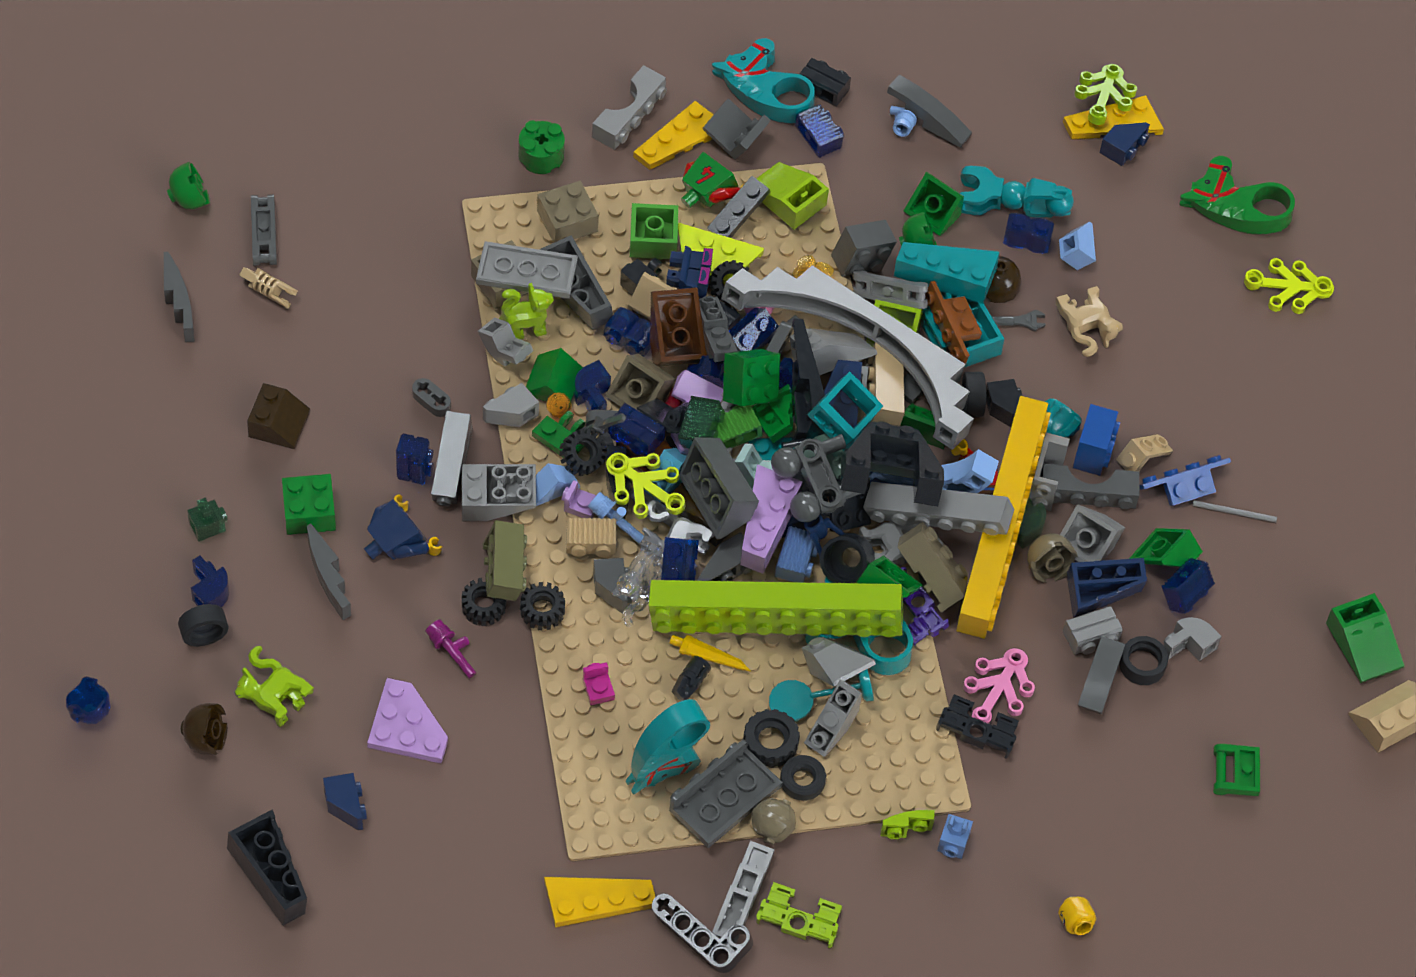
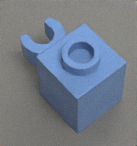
[937,814,973,859]

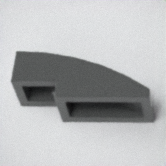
[1078,636,1125,714]

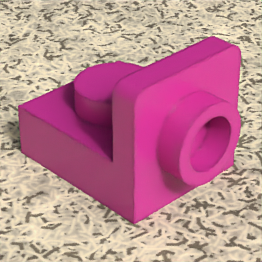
[582,663,615,706]

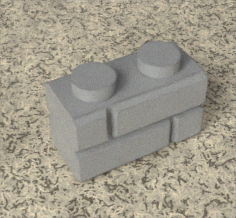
[1063,606,1123,655]

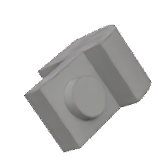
[478,318,533,366]
[1164,617,1222,661]

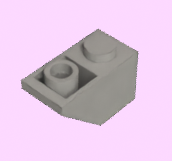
[483,383,539,427]

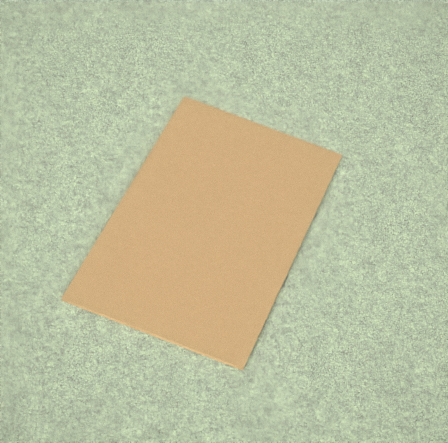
[462,163,971,861]

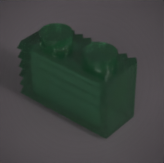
[678,396,725,449]

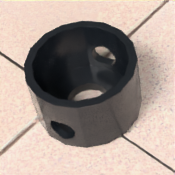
[820,533,875,583]

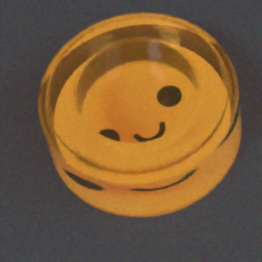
[546,392,572,418]

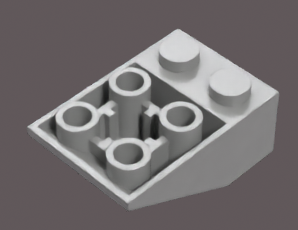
[462,464,536,521]

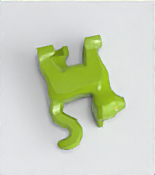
[499,283,554,340]
[234,646,314,727]

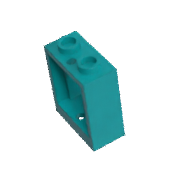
[807,371,883,445]

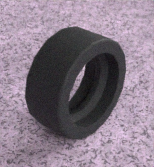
[961,372,986,417]
[178,604,229,647]
[1119,636,1169,685]

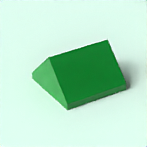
[903,172,964,236]
[526,348,583,408]
[900,404,945,450]

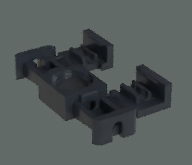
[936,694,1019,758]

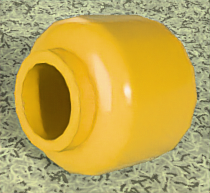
[1058,896,1096,935]

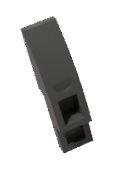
[699,296,738,362]

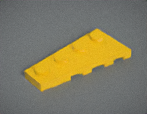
[1063,95,1164,139]
[633,101,714,170]
[544,877,656,928]

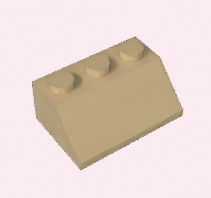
[1348,680,1416,753]

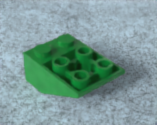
[1326,593,1405,683]

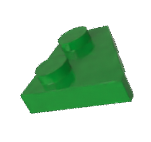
[752,384,793,443]

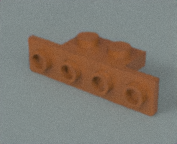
[925,281,982,364]

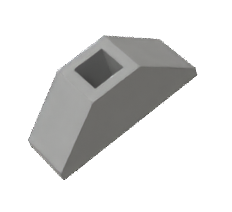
[804,679,862,757]

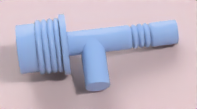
[890,106,917,137]
[587,492,644,544]

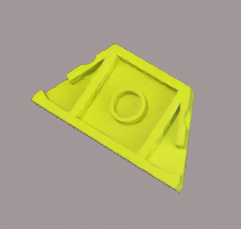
[678,223,764,285]

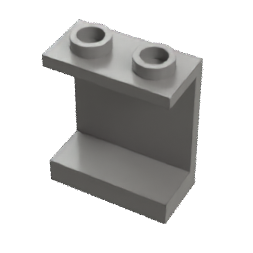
[1027,433,1070,511]

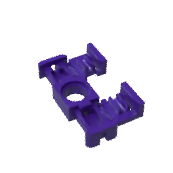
[901,567,949,645]

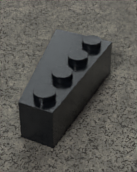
[227,809,307,926]

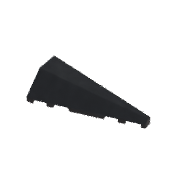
[792,318,831,440]

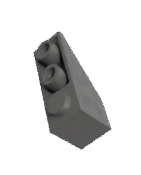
[697,532,752,581]

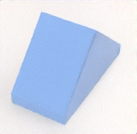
[536,463,580,506]

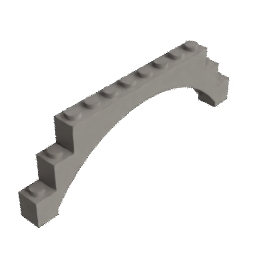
[721,266,974,450]

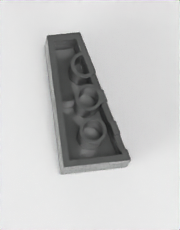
[539,235,614,330]

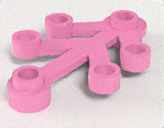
[963,648,1035,724]

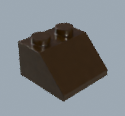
[247,383,310,449]

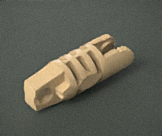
[240,267,298,309]

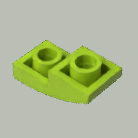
[880,810,935,839]

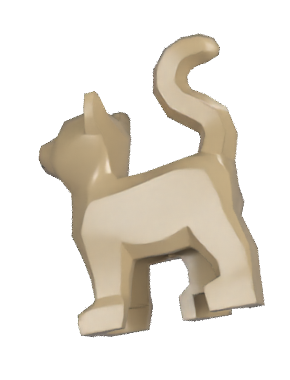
[1055,286,1123,357]

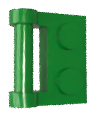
[1213,744,1260,796]

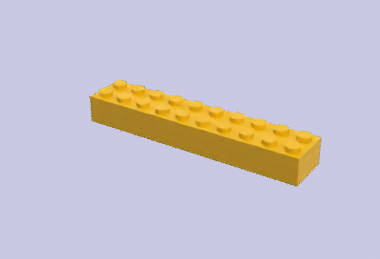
[956,396,1051,639]

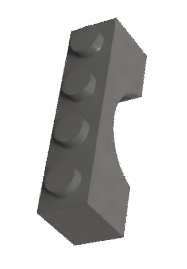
[1040,464,1139,509]

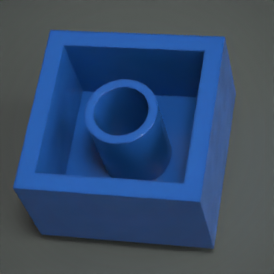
[1073,404,1120,476]

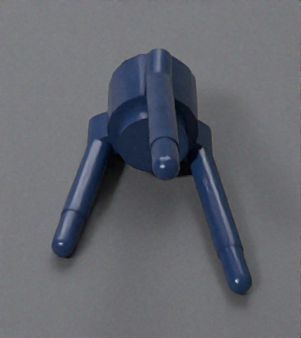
[804,515,846,557]

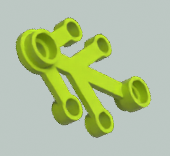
[1074,64,1137,125]

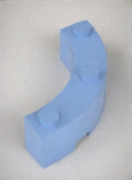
[869,449,999,493]

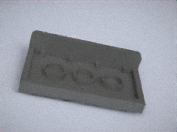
[669,740,783,848]

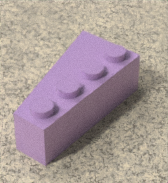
[740,464,803,574]

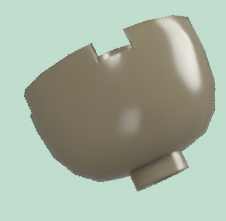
[1027,533,1078,582]

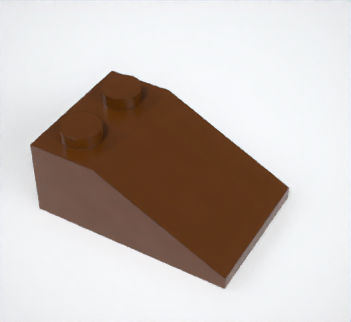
[650,288,707,366]

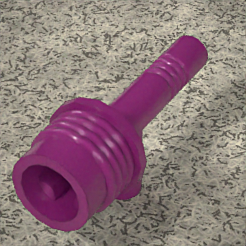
[425,619,476,678]

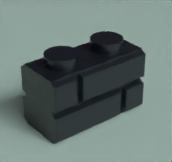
[799,58,851,107]

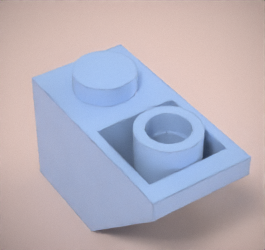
[1059,222,1096,270]

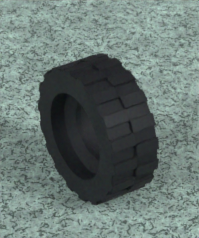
[743,709,800,768]

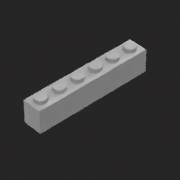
[863,482,1014,536]

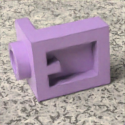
[562,480,596,519]

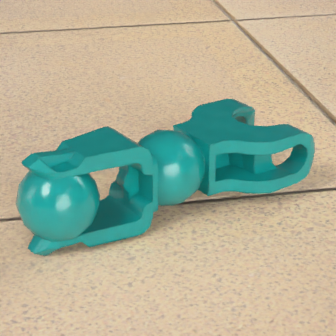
[960,165,1074,218]

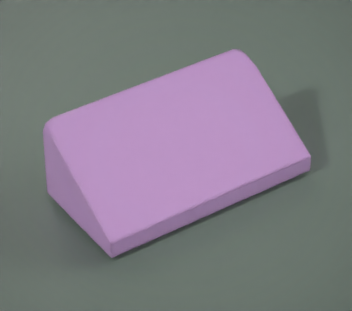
[671,370,723,416]

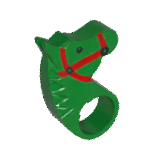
[1179,156,1295,234]

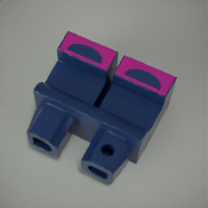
[666,246,713,298]

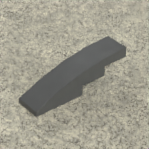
[887,74,972,148]
[164,252,195,342]
[307,524,351,620]

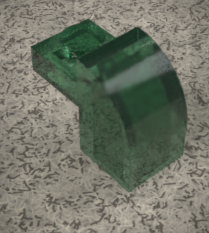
[1017,497,1046,549]

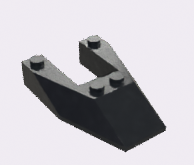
[840,421,944,507]

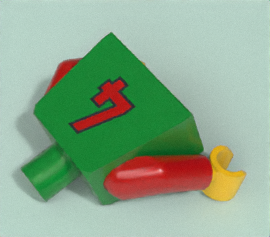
[681,152,744,208]

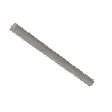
[1192,500,1277,523]

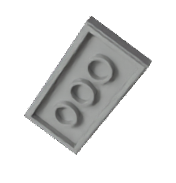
[476,241,578,299]

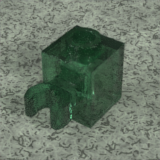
[187,497,228,542]

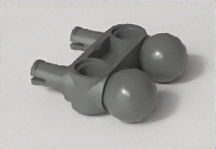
[771,434,861,522]

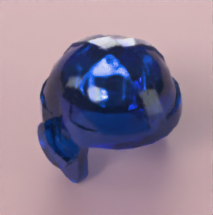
[66,676,111,724]

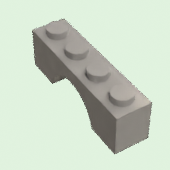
[592,65,667,150]

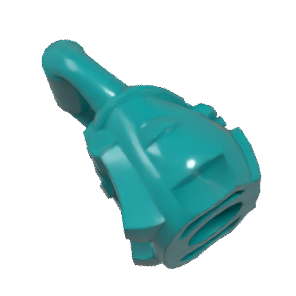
[1042,398,1082,447]

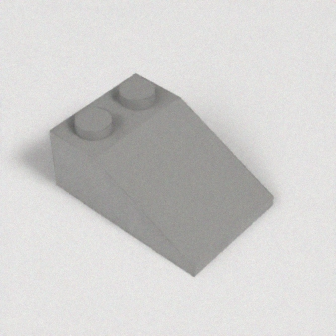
[789,328,877,375]

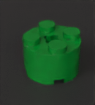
[518,120,565,174]

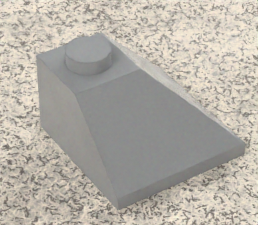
[1060,505,1126,562]
[802,637,876,686]

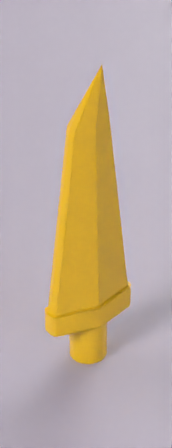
[669,634,751,672]

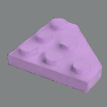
[367,678,448,764]

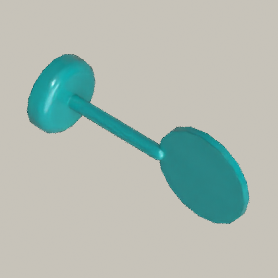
[769,669,874,722]

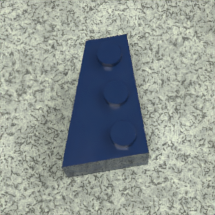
[824,360,862,428]
[1066,558,1147,618]

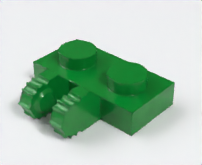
[532,411,586,458]

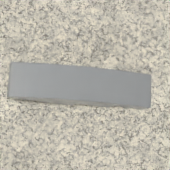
[712,841,775,943]

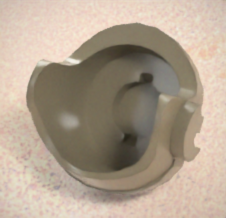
[751,798,796,845]

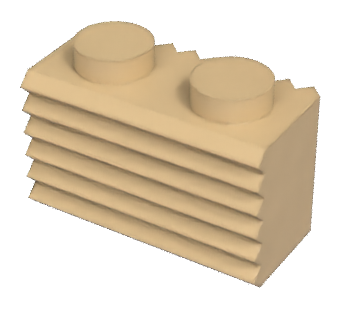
[566,517,616,558]

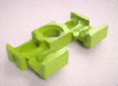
[756,882,842,948]

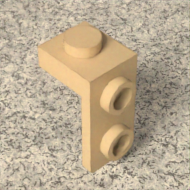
[1116,434,1173,471]

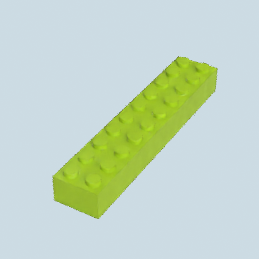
[649,580,903,637]

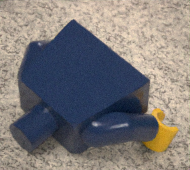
[364,494,443,559]

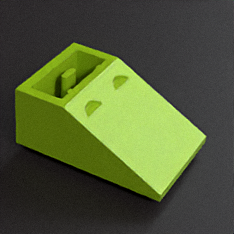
[756,162,829,230]

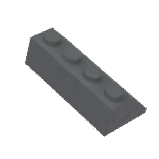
[679,437,759,539]

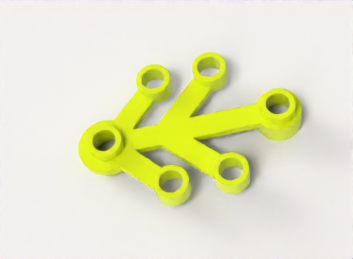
[1244,258,1334,314]
[606,453,685,519]

